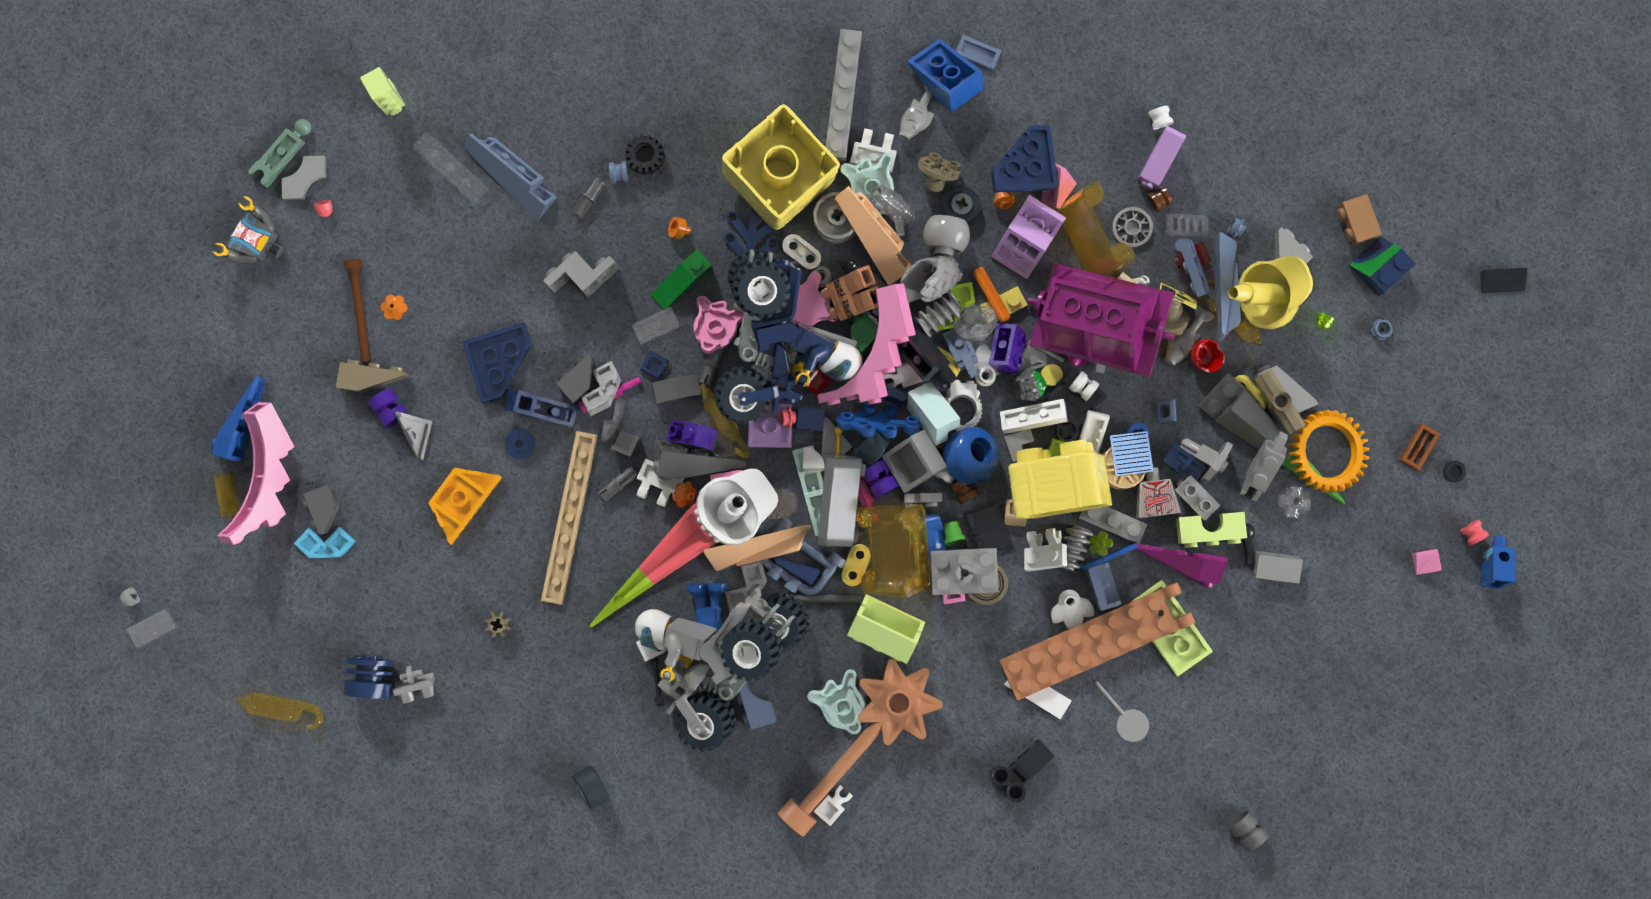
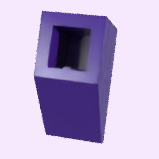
[667,420,718,450]

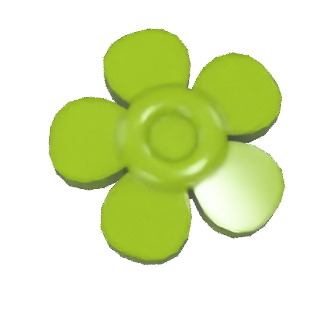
[1089,531,1113,556]

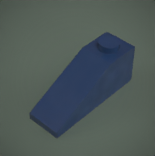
[505,390,578,428]

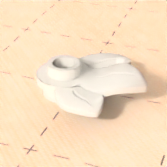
[974,343,1001,387]
[1051,589,1094,629]

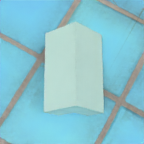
[907,382,960,446]

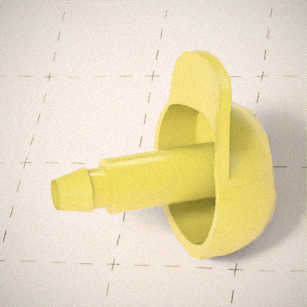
[1228,256,1313,330]

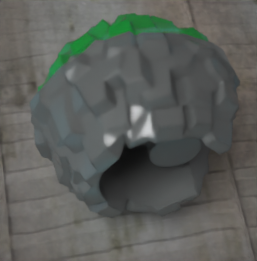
[1012,368,1047,402]

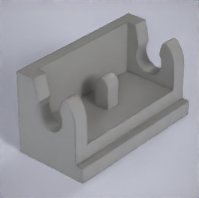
[1253,551,1303,583]

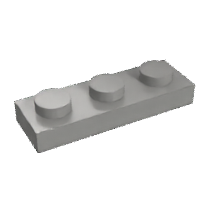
[1078,507,1147,544]

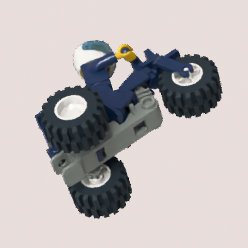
[715,249,862,425]

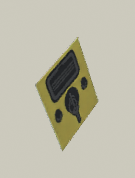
[1160,283,1197,309]

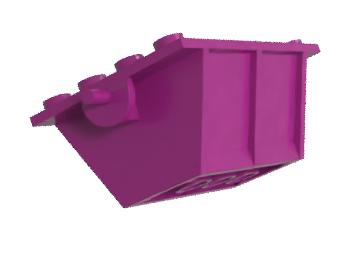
[1027,263,1175,377]

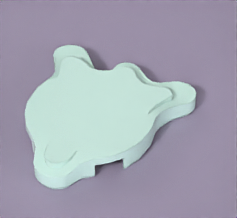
[841,153,894,215]
[807,669,865,735]

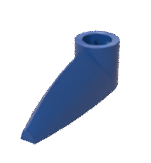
[917,512,945,566]

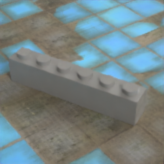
[826,29,862,163]

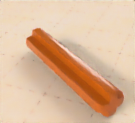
[973,267,1010,322]

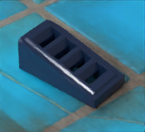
[775,558,821,585]

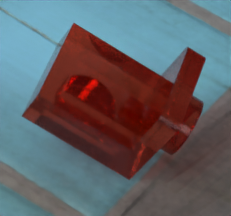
[1175,242,1211,271]

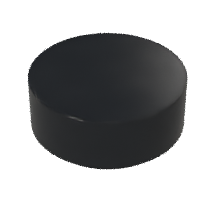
[1443,461,1466,482]

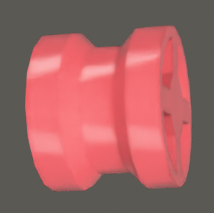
[1460,520,1489,546]

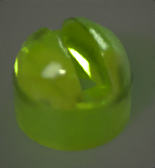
[1316,311,1336,329]

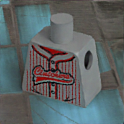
[1136,467,1181,518]

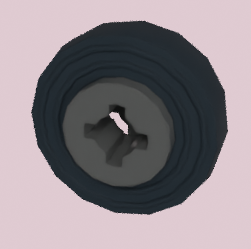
[942,186,981,224]

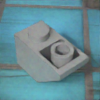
[1274,227,1313,264]

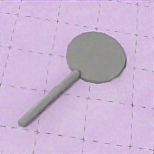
[1094,681,1149,742]

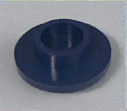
[505,429,535,459]

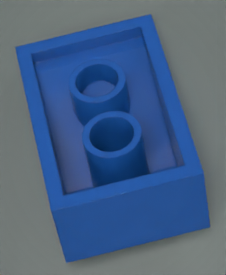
[907,38,983,112]

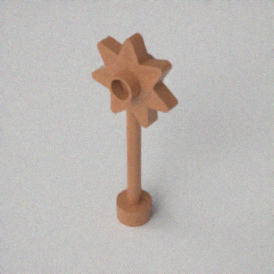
[778,658,943,837]

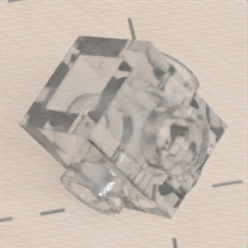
[1277,486,1311,518]

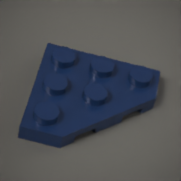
[991,125,1058,193]
[462,322,532,404]

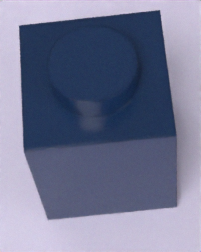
[793,407,825,432]

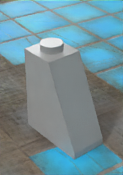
[1253,364,1318,423]

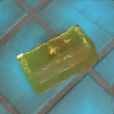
[213,473,241,518]

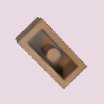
[1337,194,1382,246]

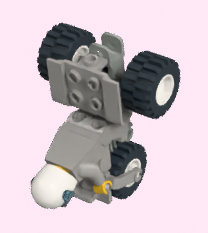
[635,585,810,752]

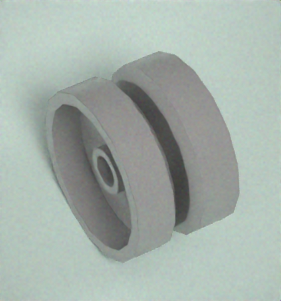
[813,192,856,244]

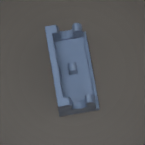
[1086,562,1122,611]

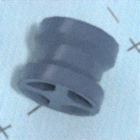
[609,161,629,184]

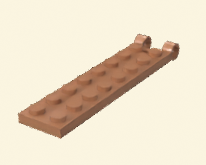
[999,582,1195,701]

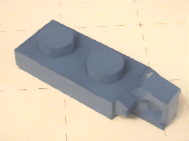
[942,325,979,378]

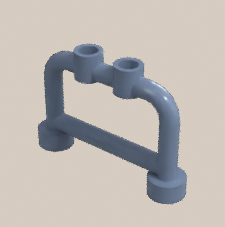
[761,514,847,595]

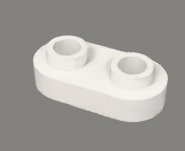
[782,234,821,270]

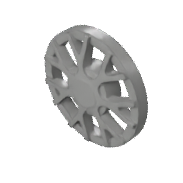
[1112,207,1153,248]

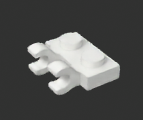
[850,128,897,173]
[636,458,685,508]
[1024,528,1067,571]

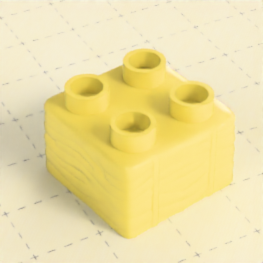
[722,104,840,230]
[1008,440,1112,519]

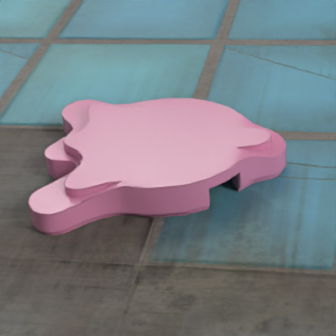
[791,271,838,326]
[694,296,743,354]

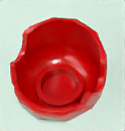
[1191,339,1225,373]

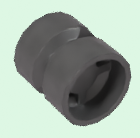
[1227,810,1270,852]

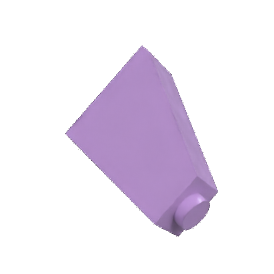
[1137,126,1186,190]

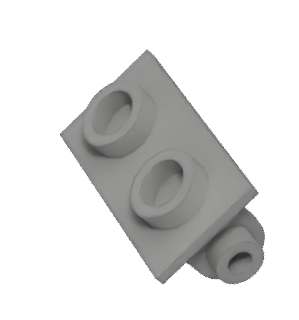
[1175,475,1220,521]

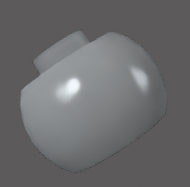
[923,215,970,257]

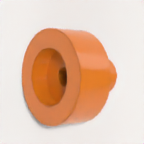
[668,217,691,240]

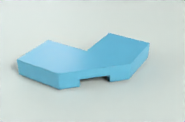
[294,526,356,558]

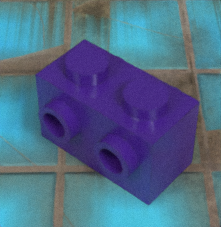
[989,323,1027,374]

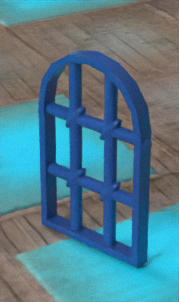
[1082,543,1138,571]

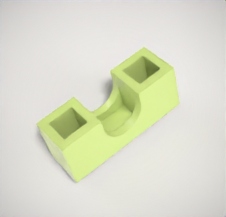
[360,67,405,115]
[1176,512,1247,548]

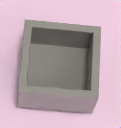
[882,429,947,493]

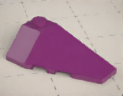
[1135,544,1228,588]

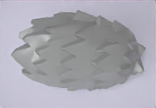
[900,255,963,302]

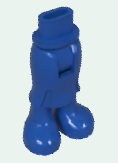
[686,583,728,632]

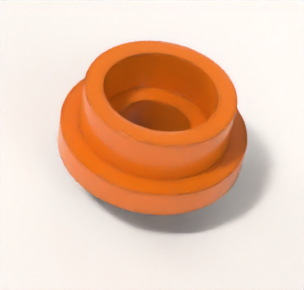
[993,192,1015,209]

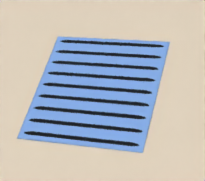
[1110,431,1153,476]

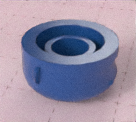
[943,427,1000,484]

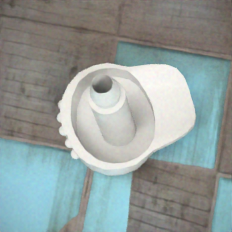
[694,469,778,545]

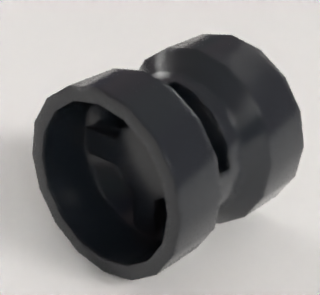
[1055,420,1078,442]

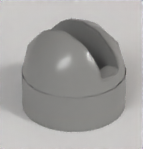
[120,587,140,606]

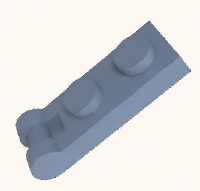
[1175,239,1211,297]

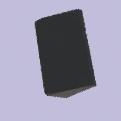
[1480,268,1527,293]

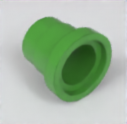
[943,521,966,546]

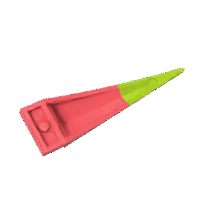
[590,502,717,627]

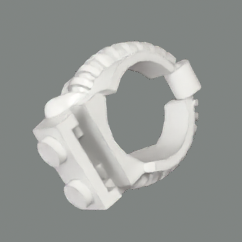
[945,380,983,433]

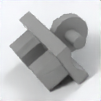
[393,666,435,704]

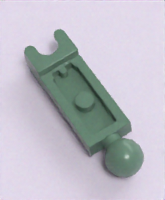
[248,119,311,188]

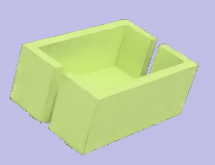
[847,594,925,664]

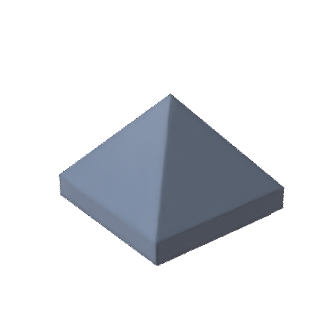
[1157,399,1177,423]

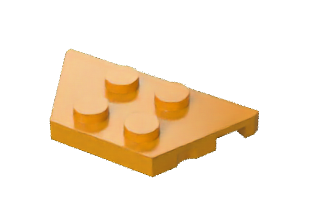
[428,468,502,545]

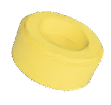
[1041,364,1063,386]

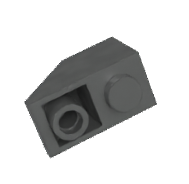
[556,355,593,405]
[303,484,340,535]

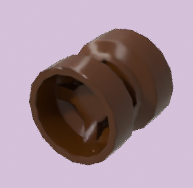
[950,481,979,505]

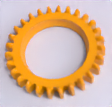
[1289,410,1370,493]

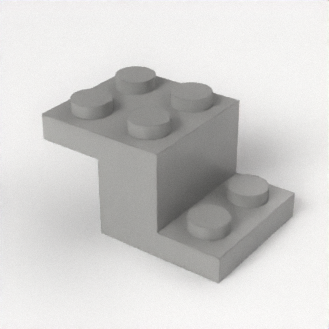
[543,251,620,297]

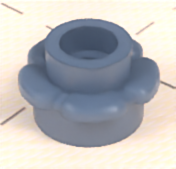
[1227,218,1246,238]
[1371,319,1393,340]

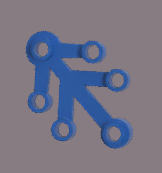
[836,403,921,438]

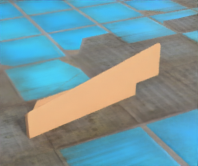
[704,525,812,571]

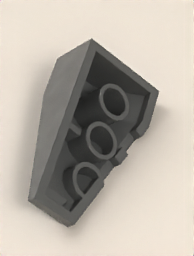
[653,440,746,481]

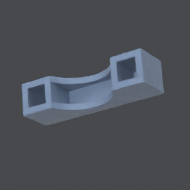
[737,682,777,730]

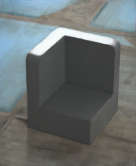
[611,430,641,458]

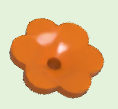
[380,294,408,320]
[672,481,696,508]

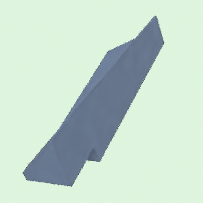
[464,134,557,221]
[1215,232,1241,341]

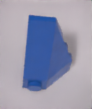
[211,376,266,462]

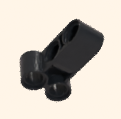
[989,739,1054,803]

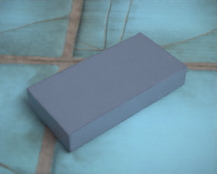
[956,35,1002,71]

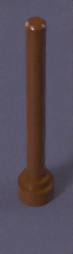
[344,259,370,363]

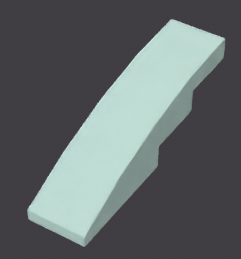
[792,445,823,536]

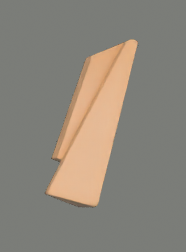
[835,186,911,285]

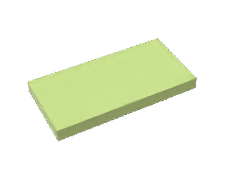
[1129,580,1213,677]

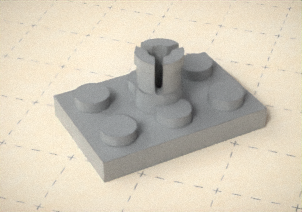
[931,548,999,595]

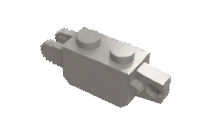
[1239,431,1288,501]

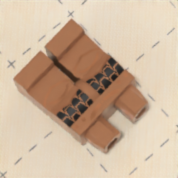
[821,265,879,321]

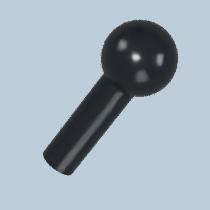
[1242,523,1255,565]

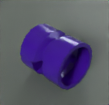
[367,388,408,429]
[862,459,899,499]

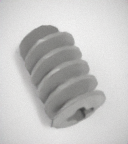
[914,292,963,337]
[1062,524,1093,572]

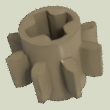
[484,612,512,638]

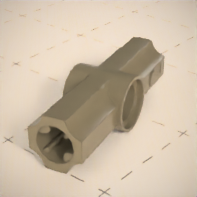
[1254,369,1306,435]

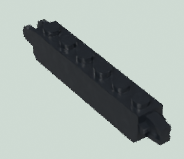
[841,259,957,391]

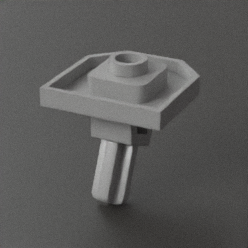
[1180,438,1233,484]

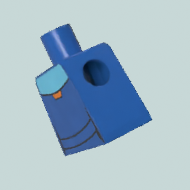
[1480,536,1515,589]

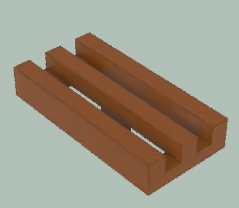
[1399,423,1441,471]

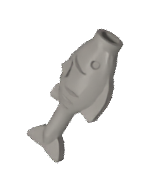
[898,85,934,142]
[1163,305,1215,367]

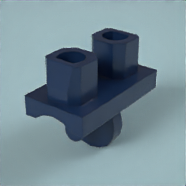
[1162,444,1207,481]

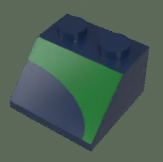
[1349,236,1416,296]

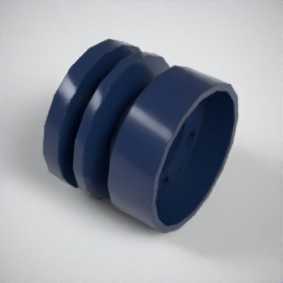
[343,655,394,698]

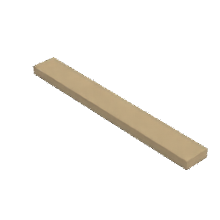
[541,431,598,605]

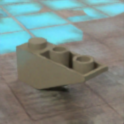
[336,359,408,393]

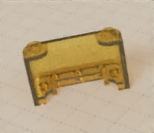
[1057,180,1137,276]
[856,504,930,597]

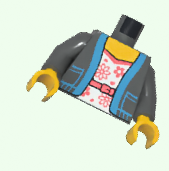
[212,196,283,264]

